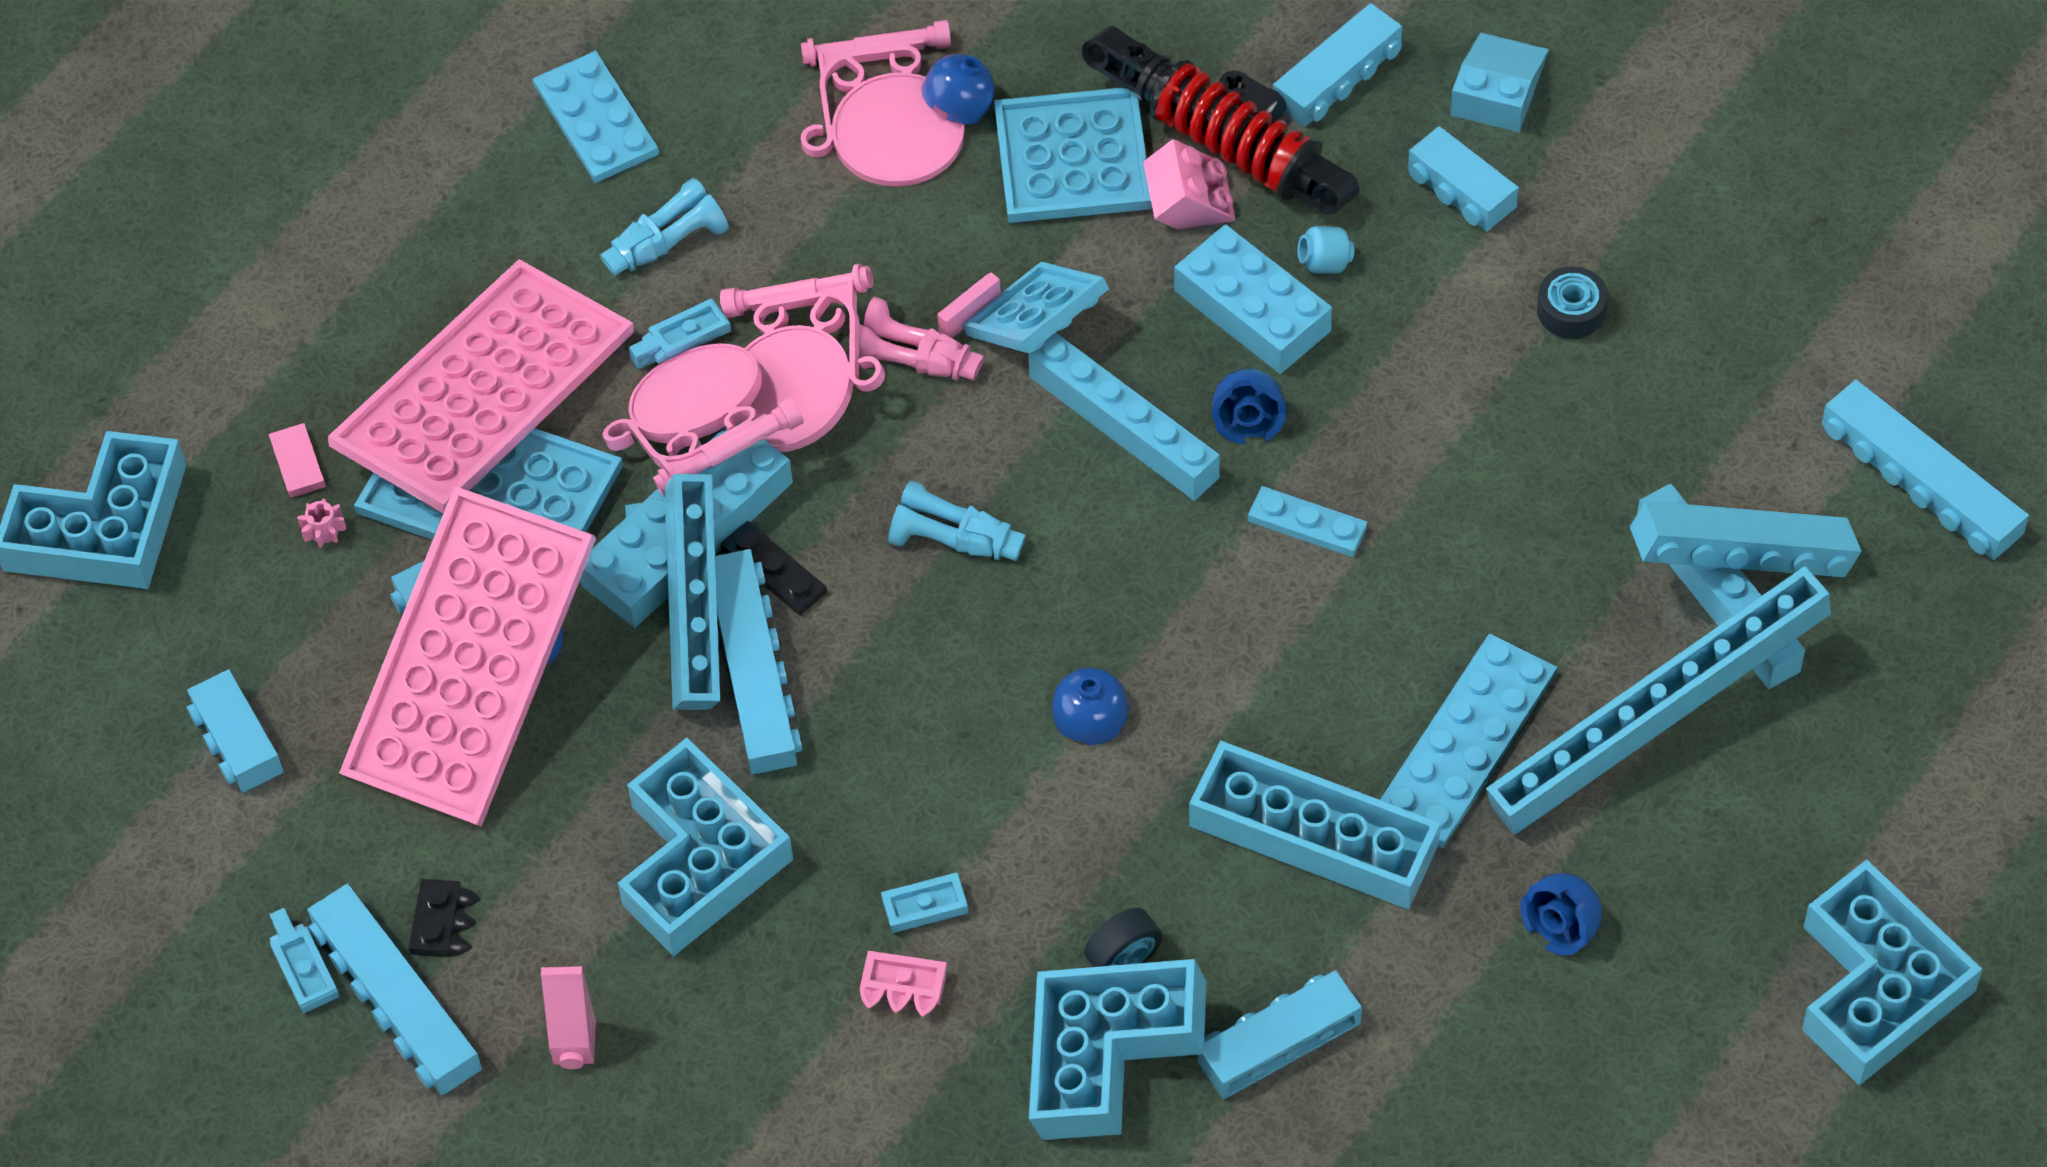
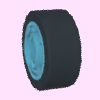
[1537,266,1608,339]
[1084,907,1163,967]

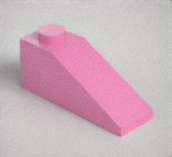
[541,967,596,1069]

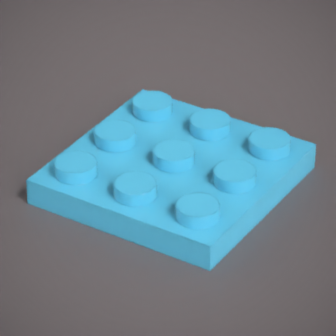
[961,262,1109,353]

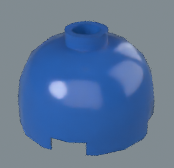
[921,54,995,124]
[1212,369,1286,444]
[1051,667,1129,745]
[1520,873,1602,955]

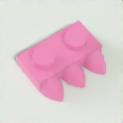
[860,951,947,1017]

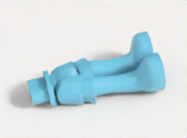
[600,178,729,276]
[888,480,1026,561]

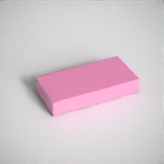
[938,272,1001,338]
[269,423,326,498]

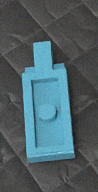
[629,299,731,370]
[269,908,340,1014]

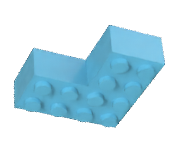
[0,431,187,589]
[617,738,794,956]
[1802,859,1982,1086]
[1029,959,1206,1140]

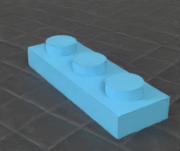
[1248,486,1368,558]

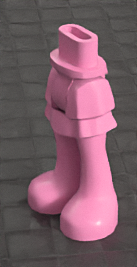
[859,296,984,381]

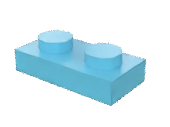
[881,873,968,933]

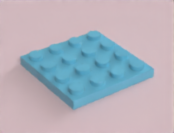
[994,88,1152,223]

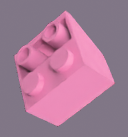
[1143,139,1236,229]

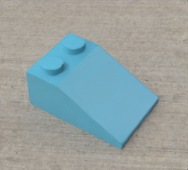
[1450,32,1549,132]

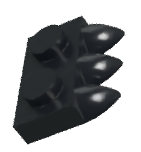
[408,879,481,957]

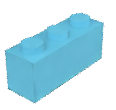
[1408,126,1519,232]
[186,669,284,793]

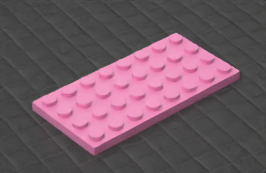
[328,259,634,514]
[339,486,596,827]

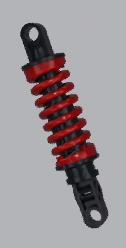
[1081,26,1359,215]

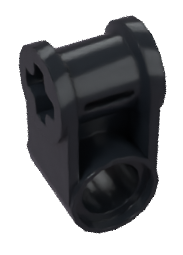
[1219,70,1286,125]

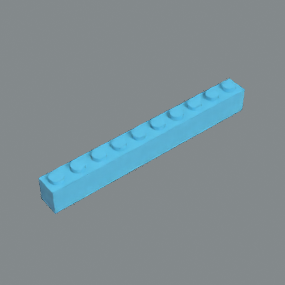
[1486,566,1831,835]

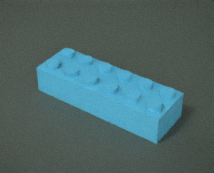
[580,422,793,628]
[1189,740,1441,910]

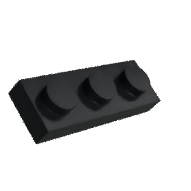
[721,521,827,616]

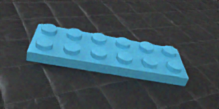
[1380,633,1557,848]

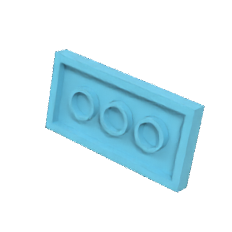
[532,51,659,183]

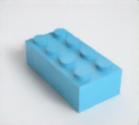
[1174,224,1332,374]

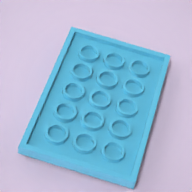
[354,428,623,540]

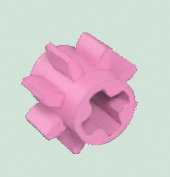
[297,499,347,548]

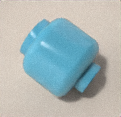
[1297,226,1355,274]

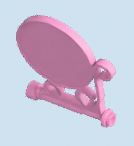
[801,20,965,187]
[720,264,885,452]
[602,344,804,497]

